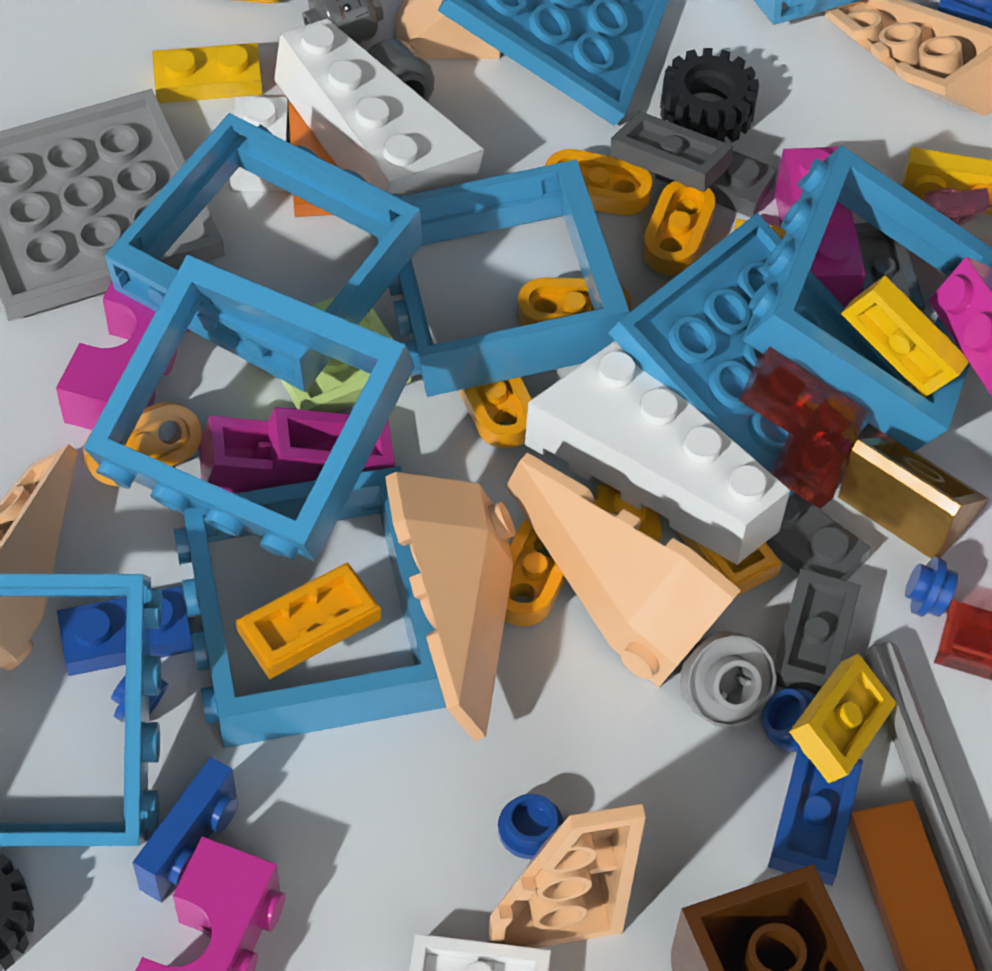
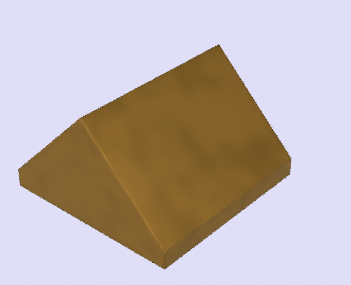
[838,436,989,559]

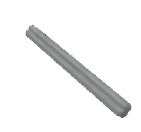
[864,642,992,971]

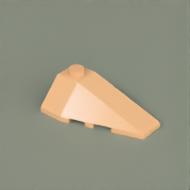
[824,0,992,117]
[0,444,77,671]
[506,452,741,687]
[385,472,515,741]
[488,803,646,948]

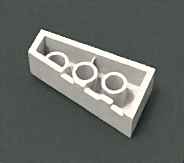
[274,19,484,196]
[525,341,790,565]

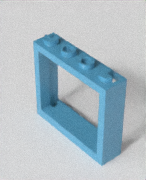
[105,113,422,392]
[742,145,992,452]
[377,159,630,397]
[83,255,415,562]
[173,466,446,748]
[0,574,162,846]

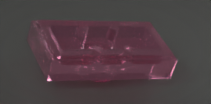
[924,188,991,227]

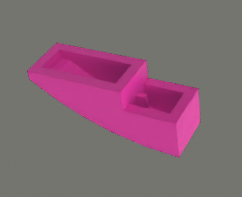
[199,407,395,494]

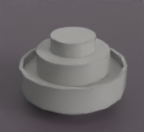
[680,631,777,728]

